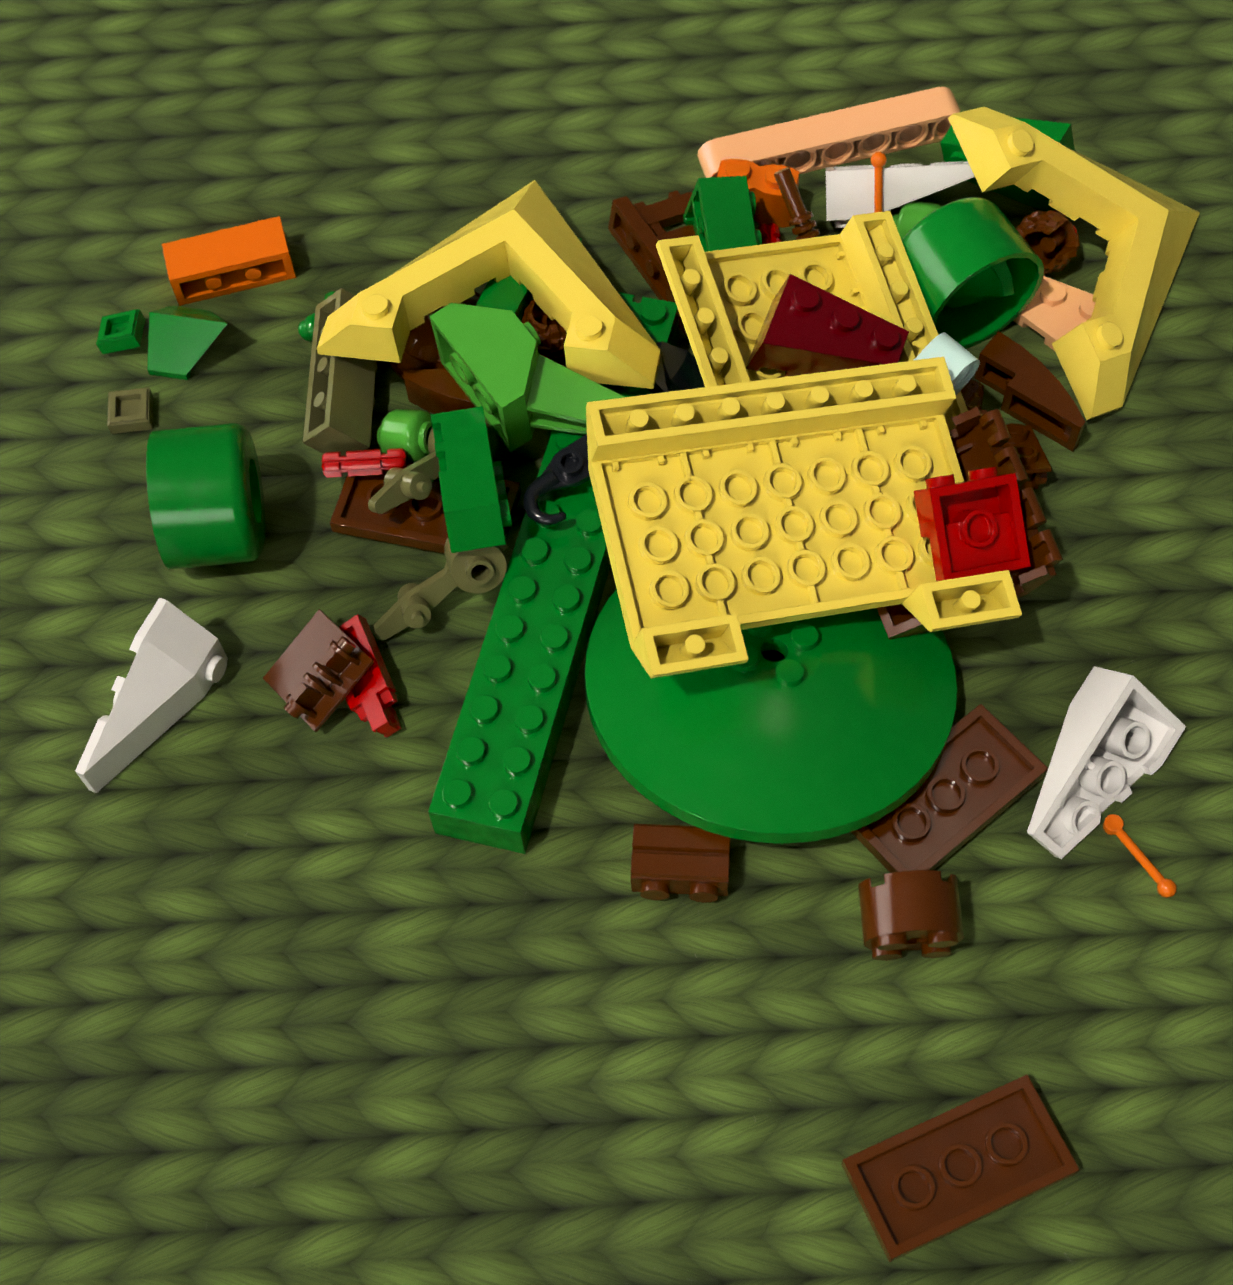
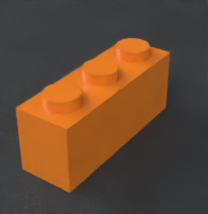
[162,216,296,306]

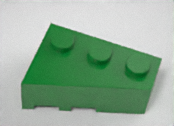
[430,406,512,553]

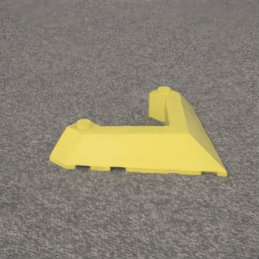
[948,107,1200,420]
[317,180,661,389]

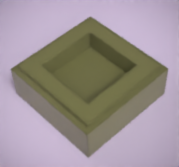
[107,387,153,434]

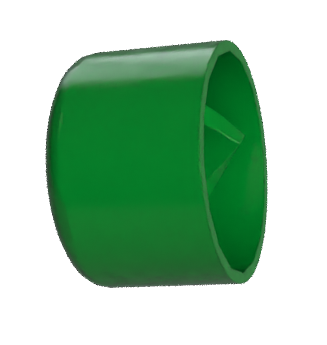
[902,197,1044,349]
[146,423,265,570]

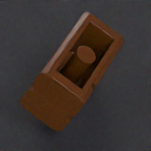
[631,824,730,903]

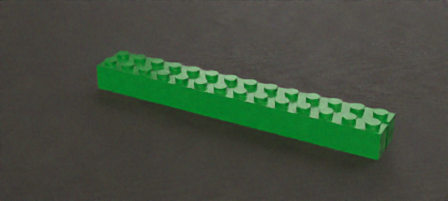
[428,292,679,854]

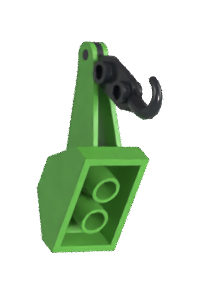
[429,303,624,525]

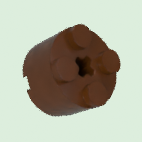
[858,870,964,961]

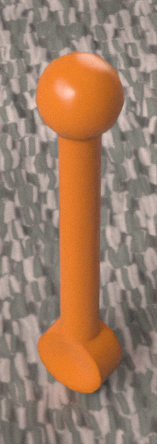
[871,152,887,213]
[1103,814,1177,898]

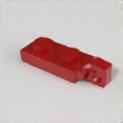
[339,614,402,738]

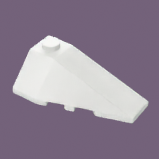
[825,161,975,228]
[75,598,228,793]
[1027,666,1186,859]

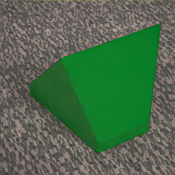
[147,305,228,380]

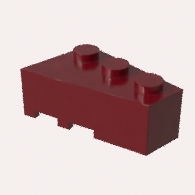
[746,274,909,376]

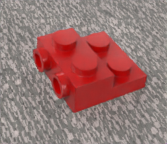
[913,466,1031,581]

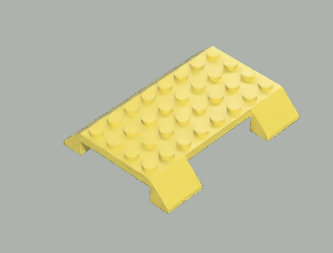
[586,357,1022,679]

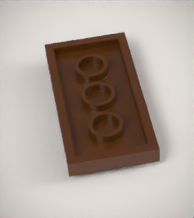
[330,461,521,553]
[851,704,1048,873]
[841,1075,1079,1263]

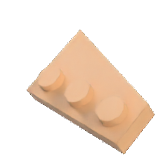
[1013,276,1095,351]

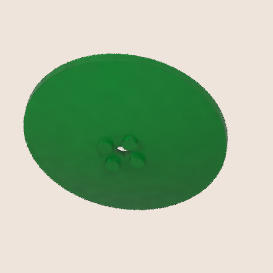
[585,589,957,844]

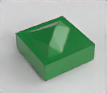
[96,309,146,354]

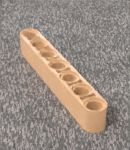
[697,86,961,178]

